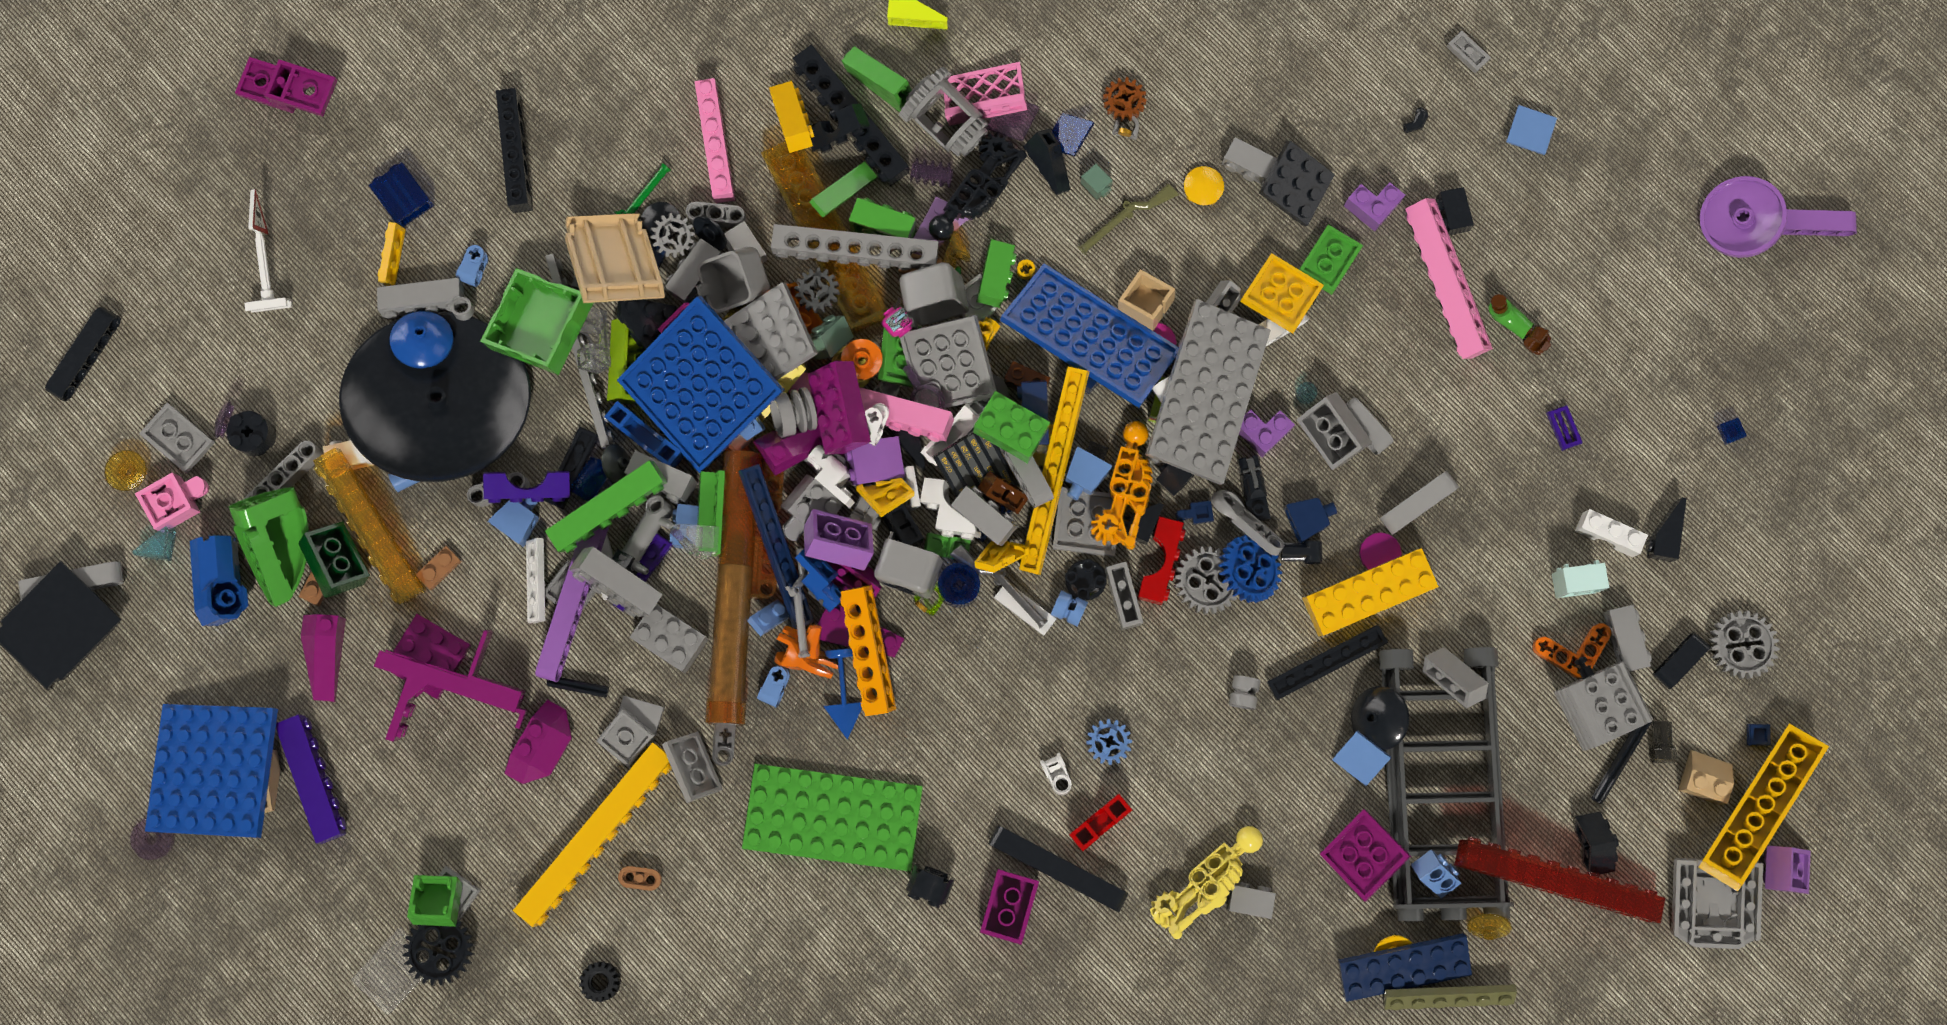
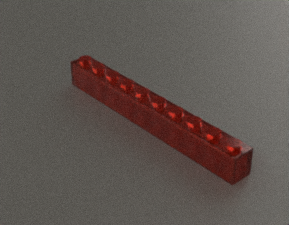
[1454,837,1666,923]

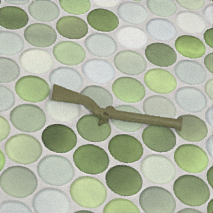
[1078,184,1179,255]

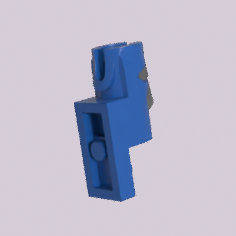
[795,548,841,613]

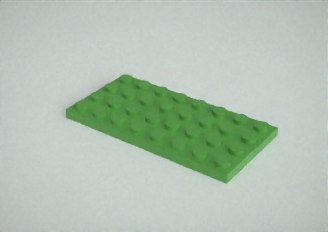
[742,764,923,871]

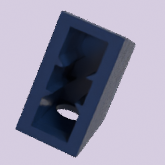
[1283,498,1337,543]

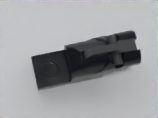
[1238,455,1271,521]

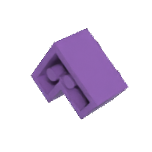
[1344,182,1405,232]
[1239,410,1295,458]

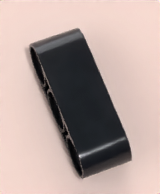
[1653,632,1711,689]

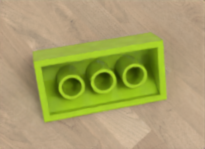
[607,319,645,404]

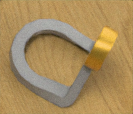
[1112,115,1139,140]

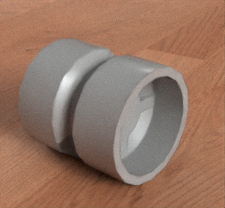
[1229,675,1261,710]

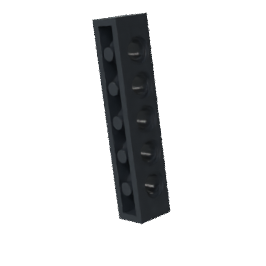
[496,88,533,213]

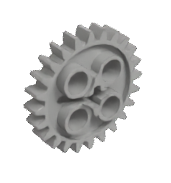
[1173,546,1240,615]
[1708,610,1780,679]

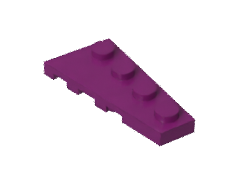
[817,605,904,658]

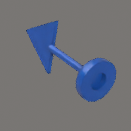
[823,648,862,739]

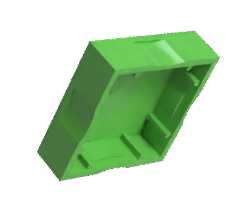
[480,268,593,375]

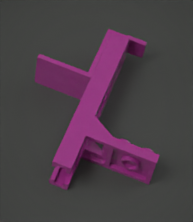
[374,630,528,742]

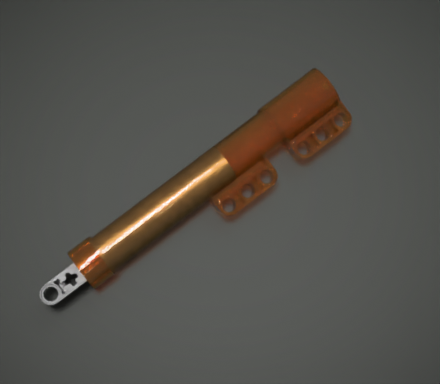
[705,450,784,766]

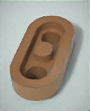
[618,866,662,891]

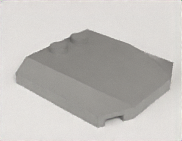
[1671,858,1763,949]

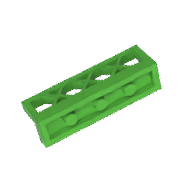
[695,470,725,557]

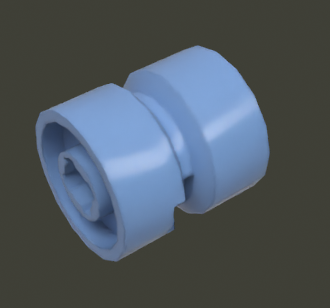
[1051,590,1088,627]

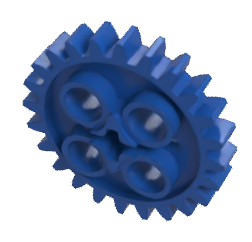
[1218,535,1282,603]

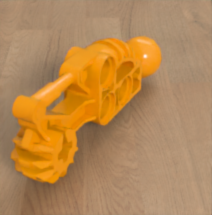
[1091,421,1153,550]

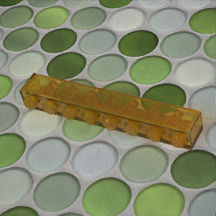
[313,448,426,604]

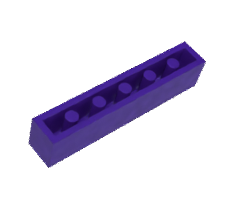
[276,714,347,844]

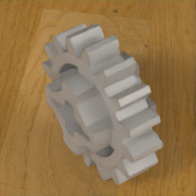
[650,213,695,258]

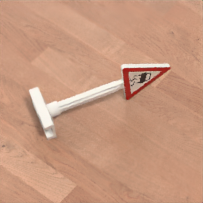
[244,189,293,313]

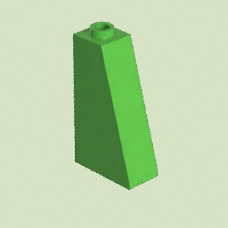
[842,46,912,112]

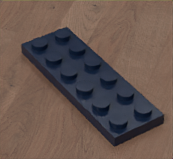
[1338,933,1472,1002]

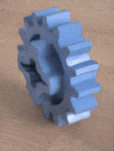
[1086,719,1132,765]

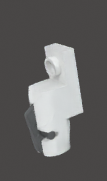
[807,445,855,509]

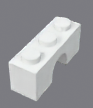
[1575,509,1648,557]

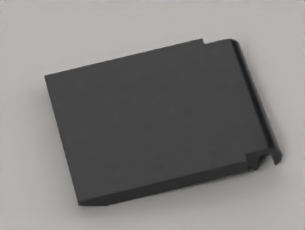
[0,561,122,691]

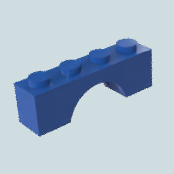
[604,401,684,468]

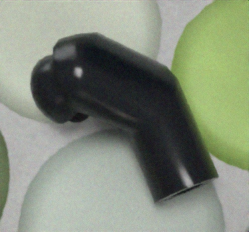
[1403,107,1428,133]

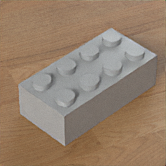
[569,547,663,618]

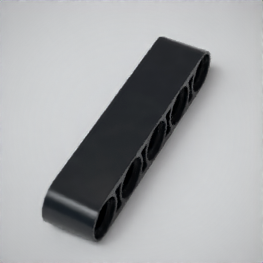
[45,307,121,402]

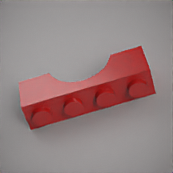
[1137,516,1186,605]

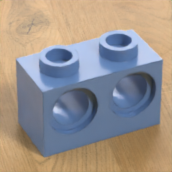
[1411,849,1462,898]

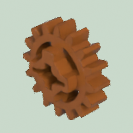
[1103,77,1147,122]

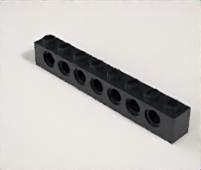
[792,44,910,187]

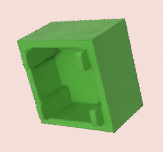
[407,875,463,927]

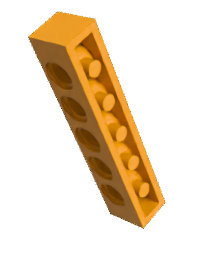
[840,585,896,716]

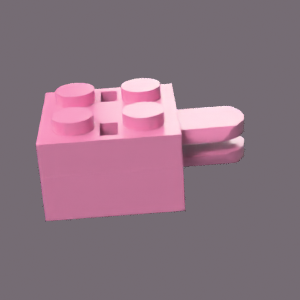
[135,473,209,533]

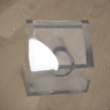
[670,524,719,559]

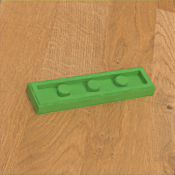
[809,161,878,217]

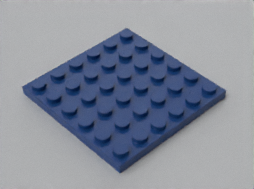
[617,295,785,473]
[145,704,278,838]

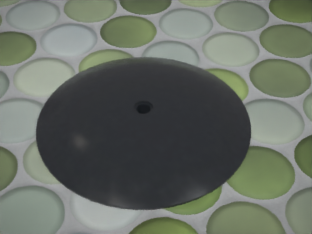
[339,312,531,482]

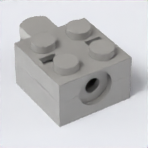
[780,474,844,541]

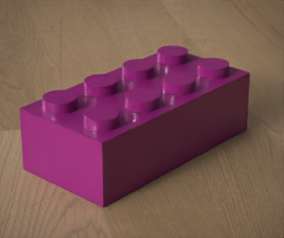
[808,361,871,455]

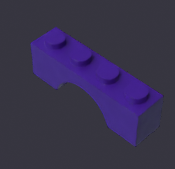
[483,471,570,503]

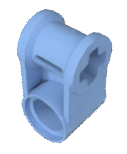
[456,245,489,287]
[757,666,790,708]

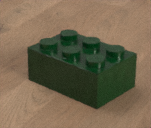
[298,521,370,598]

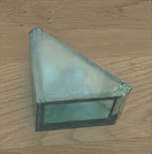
[132,526,176,561]

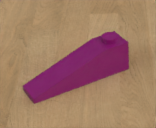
[301,614,346,702]

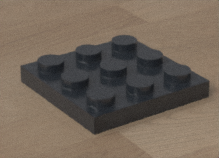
[1259,141,1335,226]

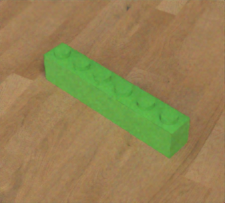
[545,460,667,553]

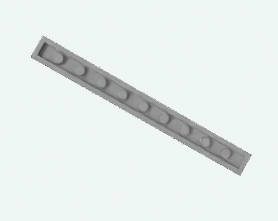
[545,254,614,449]

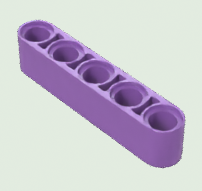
[1782,209,1857,236]

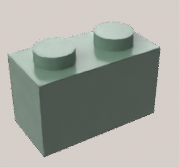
[810,315,854,359]

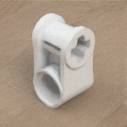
[865,403,889,446]
[1040,753,1072,795]

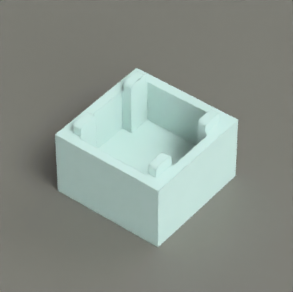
[1552,560,1609,598]

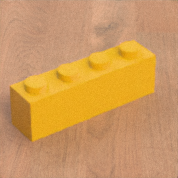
[769,81,814,153]

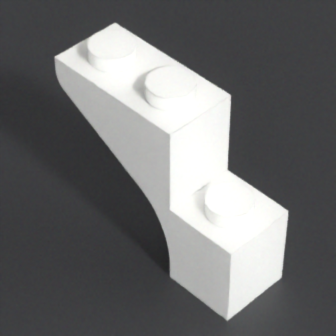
[920,401,984,466]
[920,478,981,540]

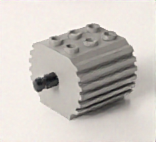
[1554,657,1653,751]

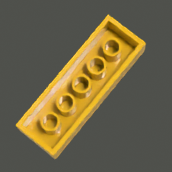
[1302,548,1439,636]

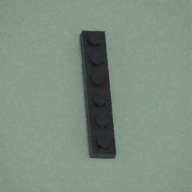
[1266,625,1388,701]

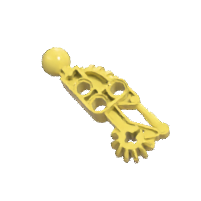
[1150,826,1263,939]

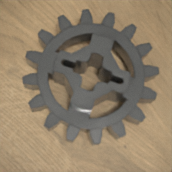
[794,267,840,313]

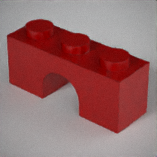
[1069,794,1132,852]

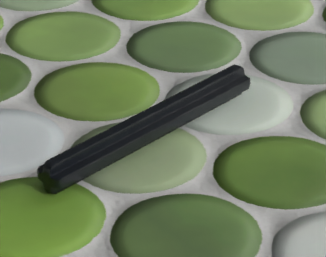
[1591,715,1654,804]

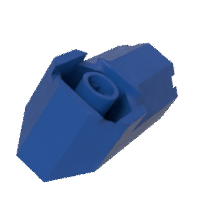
[190,535,248,626]

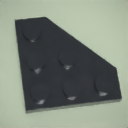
[617,299,676,350]

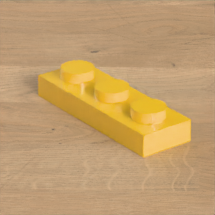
[378,222,406,286]

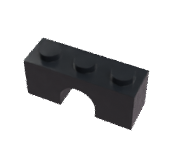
[811,104,871,154]

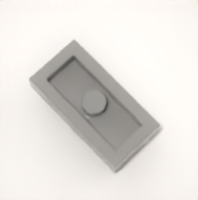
[1446,31,1491,74]

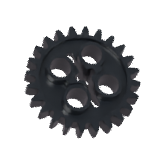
[402,921,475,986]

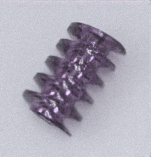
[910,157,954,189]

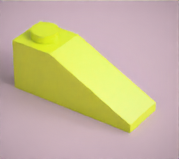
[887,0,948,30]

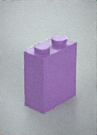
[844,436,905,486]

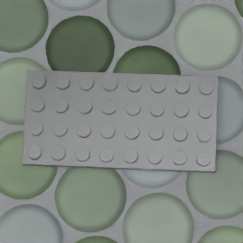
[1145,299,1271,485]

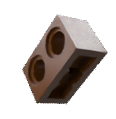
[978,470,1028,514]

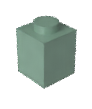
[1080,164,1113,200]

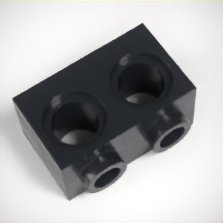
[883,503,924,547]

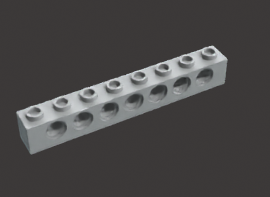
[771,224,939,271]

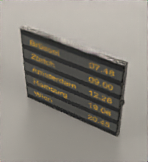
[932,431,1020,501]

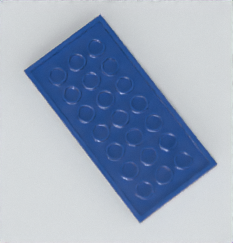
[1000,263,1179,408]

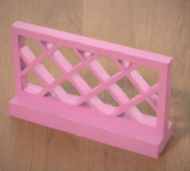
[943,62,1028,126]

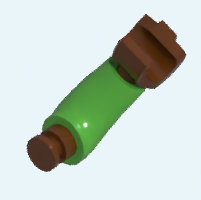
[1489,294,1551,355]

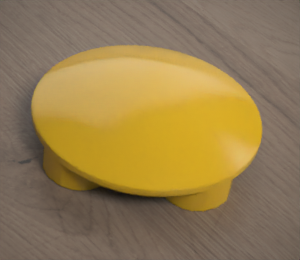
[1184,166,1224,205]

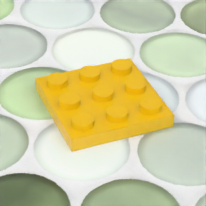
[1240,253,1324,334]

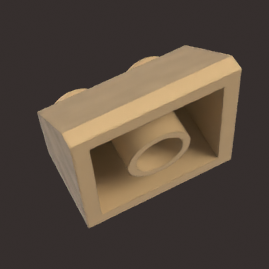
[1678,750,1734,805]

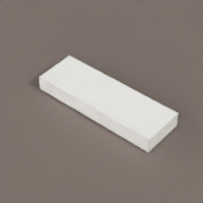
[994,586,1056,636]

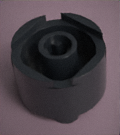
[226,411,276,456]
[906,864,955,908]

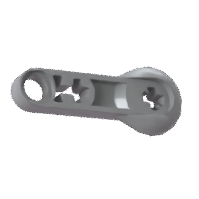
[1211,490,1285,556]

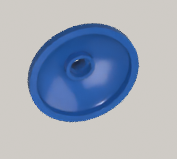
[390,311,453,368]

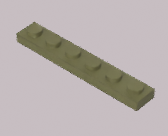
[1383,984,1517,1010]

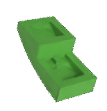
[924,533,971,559]

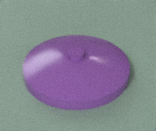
[1700,176,1787,258]

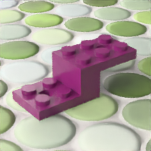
[235,57,338,117]

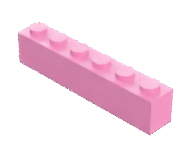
[695,78,735,204]

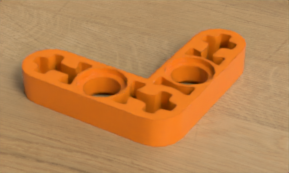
[1532,623,1611,679]

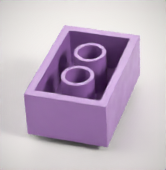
[804,509,874,570]

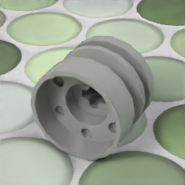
[770,387,817,438]

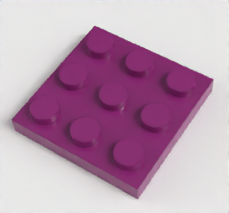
[391,613,472,700]
[1320,809,1411,902]

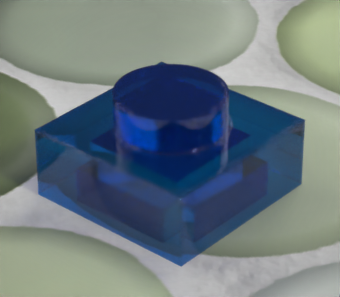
[1717,417,1747,445]

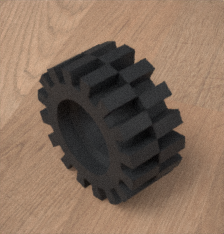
[579,962,621,1002]

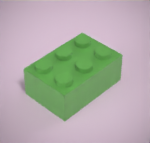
[849,198,917,238]
[973,391,1050,464]

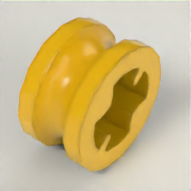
[1017,259,1035,280]

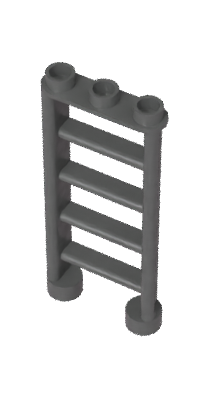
[1379,647,1514,921]

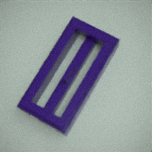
[1546,405,1583,451]

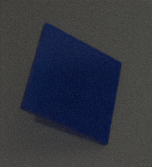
[1051,113,1095,157]

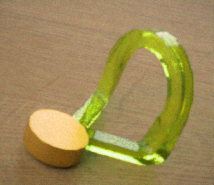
[913,586,944,616]

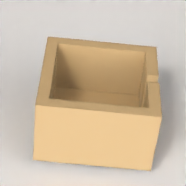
[1118,269,1175,331]

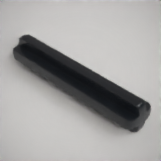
[547,677,609,698]

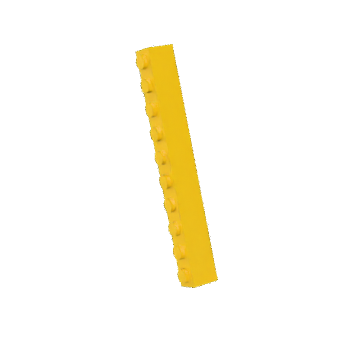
[513,742,672,927]

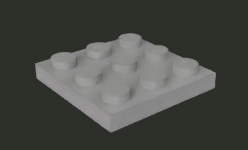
[1052,487,1116,557]

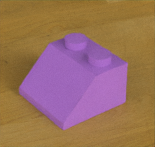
[1763,845,1811,894]

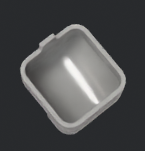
[695,247,771,313]

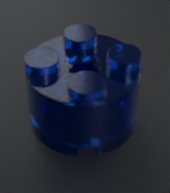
[938,563,980,608]

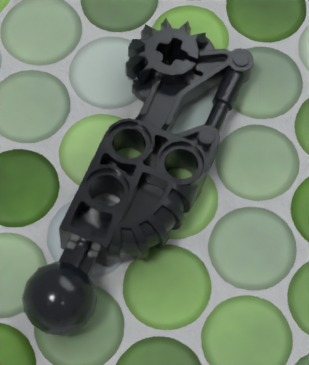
[929,132,1027,241]

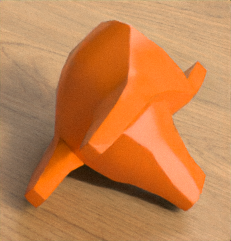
[774,624,838,679]

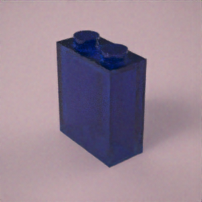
[368,162,434,227]

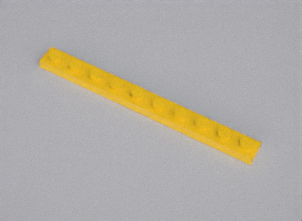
[1019,367,1089,575]

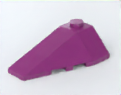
[753,422,823,476]

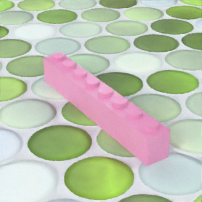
[1405,198,1493,359]
[788,372,954,442]

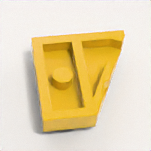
[856,478,914,517]
[974,540,1030,573]

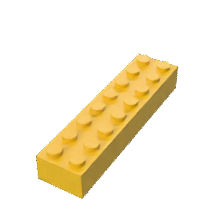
[1698,723,1829,891]

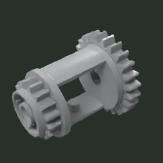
[899,66,988,157]

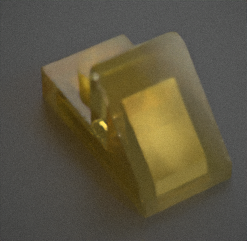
[942,231,970,269]

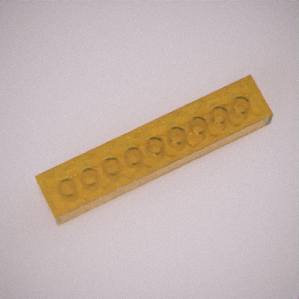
[761,141,887,335]

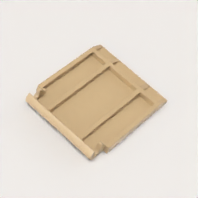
[565,213,665,303]

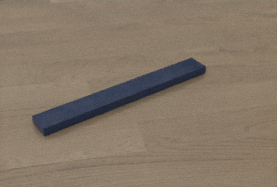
[738,464,814,629]

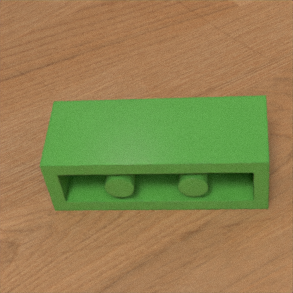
[976,239,1017,308]

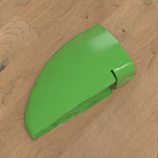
[229,487,309,607]

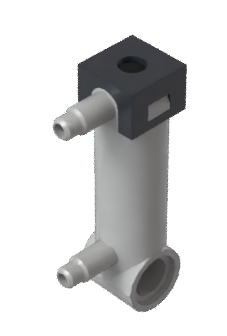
[612,495,676,576]

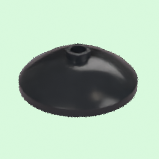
[1351,686,1410,750]

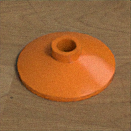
[841,339,883,380]

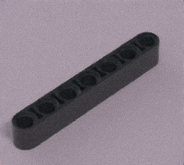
[988,825,1129,912]

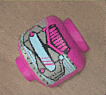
[882,307,913,338]

